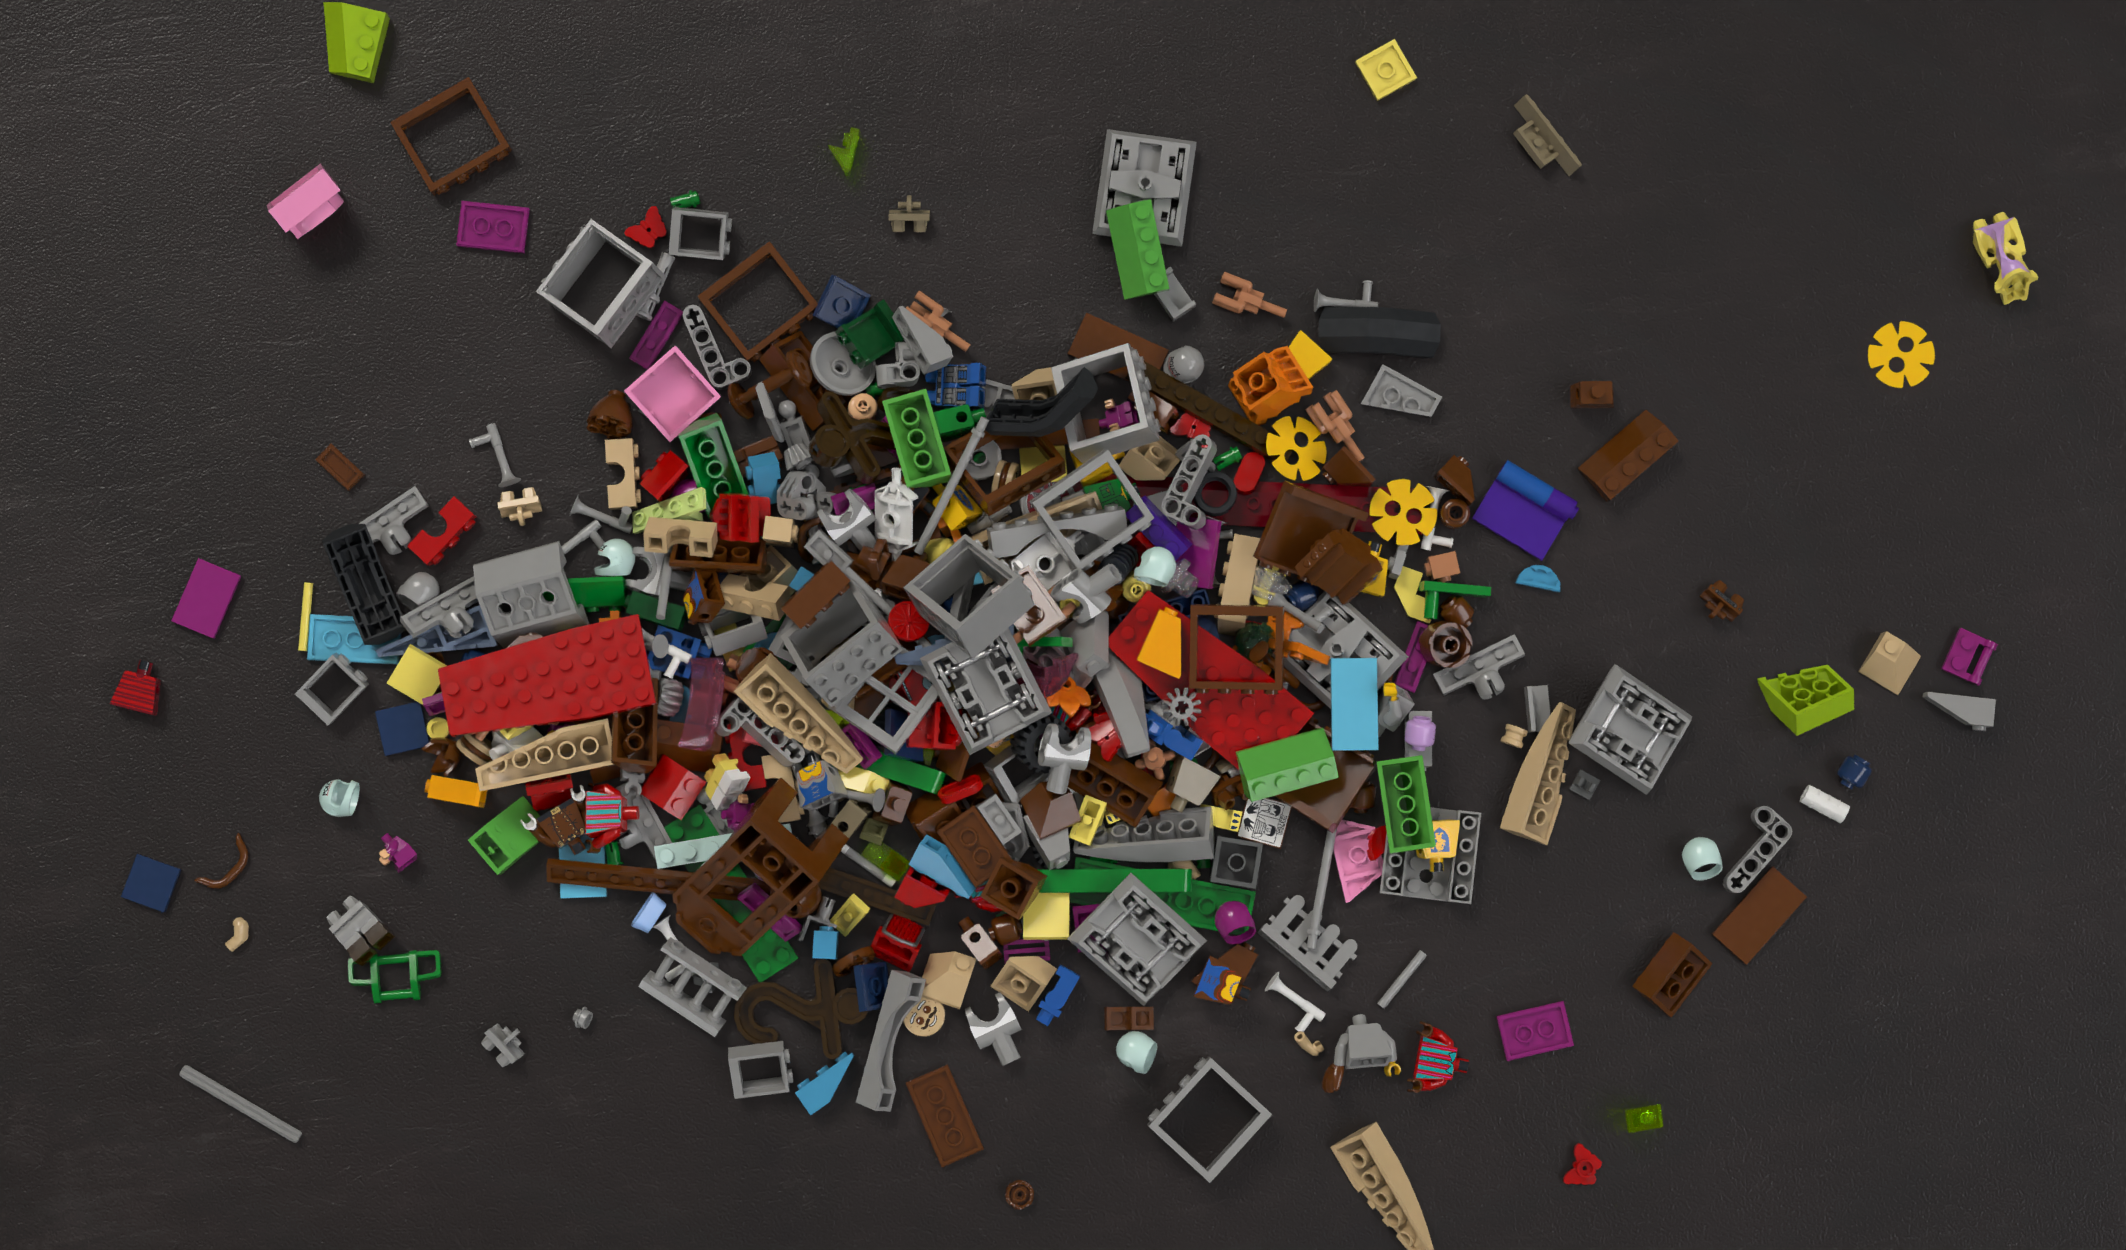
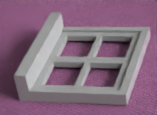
[828,646,950,754]

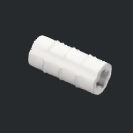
[1799,785,1850,823]

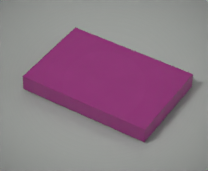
[456,201,530,254]
[1169,517,1222,589]
[171,558,241,639]
[1496,1001,1574,1061]

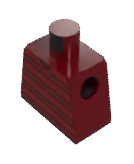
[110,660,160,716]

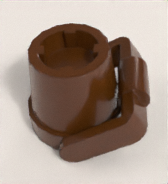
[854,539,890,580]

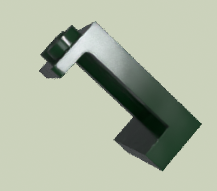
[835,299,905,370]

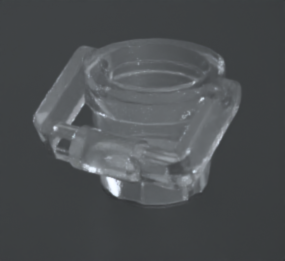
[1159,558,1199,598]
[1252,566,1292,600]

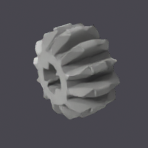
[658,678,684,717]
[1163,687,1201,726]

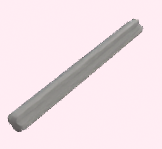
[179,1065,302,1143]

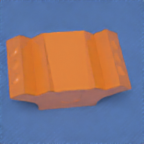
[1228,346,1313,426]

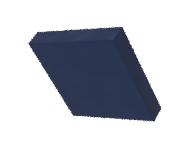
[812,275,871,329]
[375,702,430,756]
[884,709,923,762]
[121,854,181,912]
[853,961,889,1012]

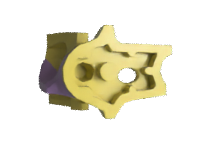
[1973,212,2038,305]

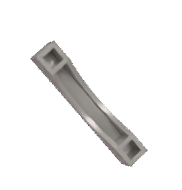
[986,504,1127,558]
[856,970,926,1112]

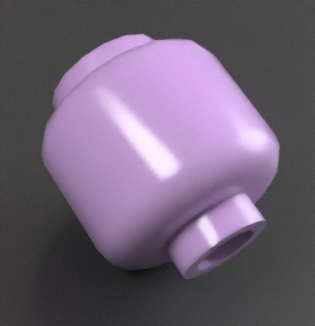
[1405,716,1436,751]

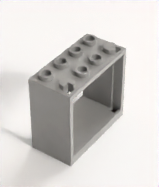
[536,219,665,348]
[1051,343,1161,464]
[903,534,1035,659]
[780,579,903,707]
[1147,1057,1272,1183]

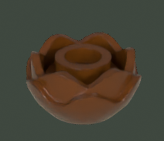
[1005,1180,1034,1209]

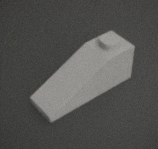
[892,306,953,375]
[1923,692,1996,731]

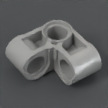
[875,342,920,389]

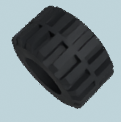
[1010,714,1073,774]

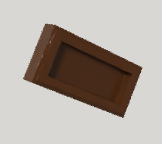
[315,443,365,491]

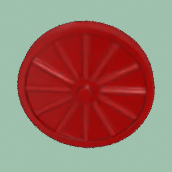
[888,601,929,642]

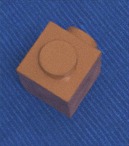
[1424,551,1460,583]

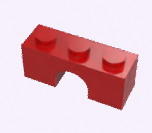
[407,496,477,566]
[725,724,768,792]

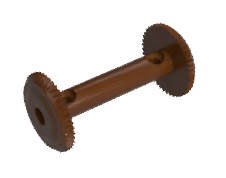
[728,350,812,419]

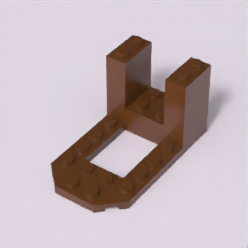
[672,778,849,956]

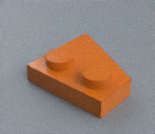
[1268,638,1330,665]

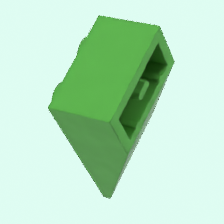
[468,796,540,875]

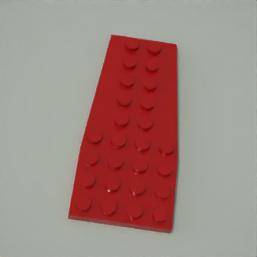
[1108,590,1314,770]
[438,614,657,737]

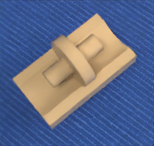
[497,487,542,526]

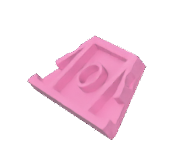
[1333,820,1383,903]

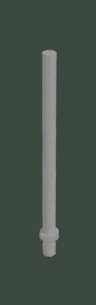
[914,416,989,555]
[1307,828,1337,949]

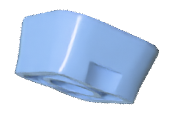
[631,892,667,933]

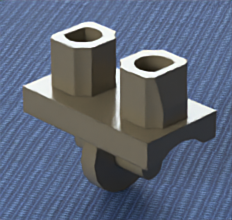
[889,195,930,232]

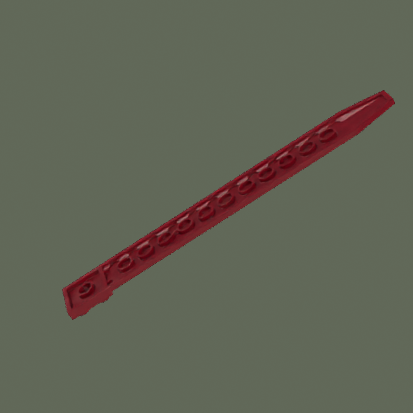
[1072,474,1424,535]

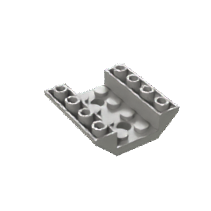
[473,541,589,648]
[1380,807,1481,904]

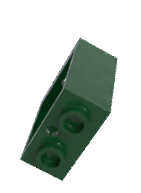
[624,591,687,632]

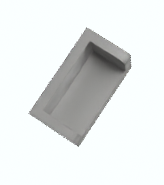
[1154,267,1196,322]

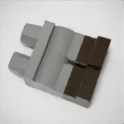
[326,896,395,966]

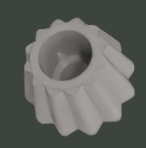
[784,443,812,471]

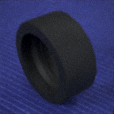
[1194,471,1237,516]

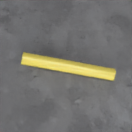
[298,582,313,651]

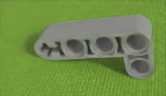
[683,305,752,390]
[1161,434,1217,530]
[714,697,805,767]
[1723,806,1792,893]

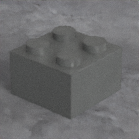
[1209,836,1263,889]

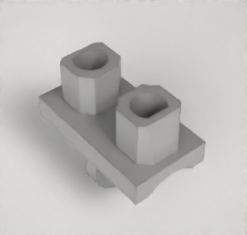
[481,1023,525,1067]

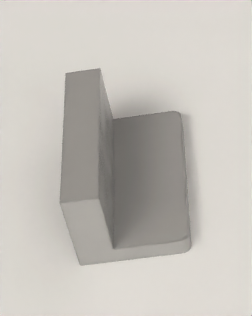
[1524,685,1550,733]
[975,794,1022,845]

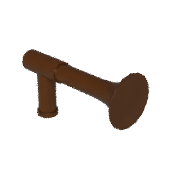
[1249,641,1301,689]

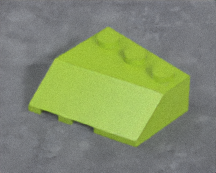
[323,2,390,83]
[1757,665,1854,736]

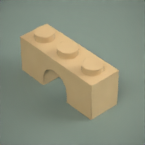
[605,438,642,510]
[763,516,799,548]
[643,517,718,557]
[720,574,791,621]
[761,755,805,824]

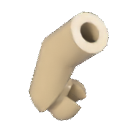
[1168,860,1201,880]
[225,917,249,952]
[1294,1031,1324,1056]

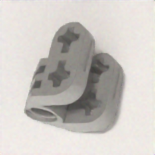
[777,470,836,520]

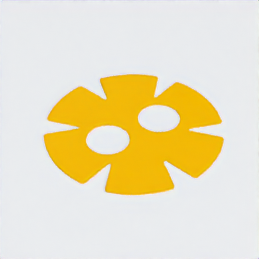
[1868,321,1935,388]
[1266,416,1326,481]
[1370,479,1437,545]

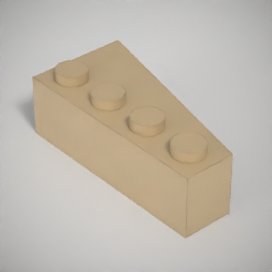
[1214,534,1260,638]

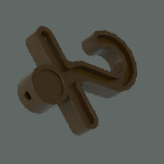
[809,386,915,485]
[734,959,870,1059]

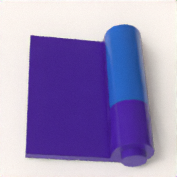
[1472,460,1579,561]

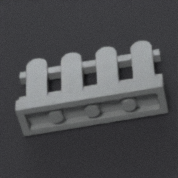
[1257,895,1357,991]

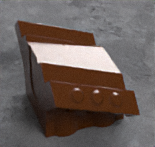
[1295,528,1383,605]

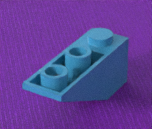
[909,835,976,899]
[795,1052,854,1115]

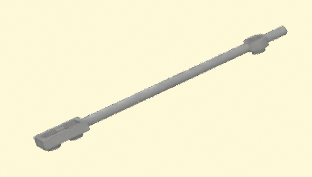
[804,529,956,674]

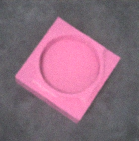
[267,163,344,239]
[624,346,721,442]

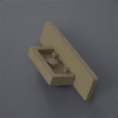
[1513,94,1582,176]

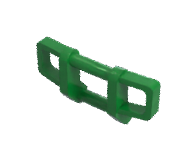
[348,950,442,1004]

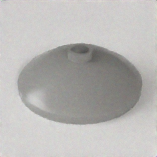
[810,332,876,396]

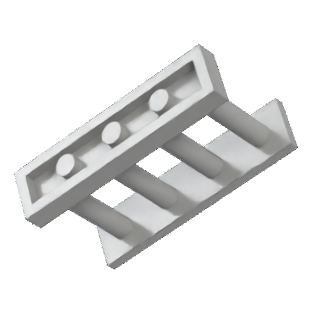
[638,937,747,1037]

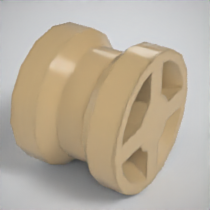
[1501,724,1528,749]

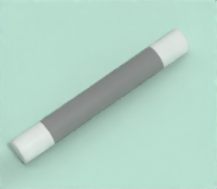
[841,844,896,887]

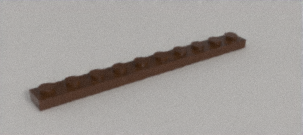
[547,858,774,901]

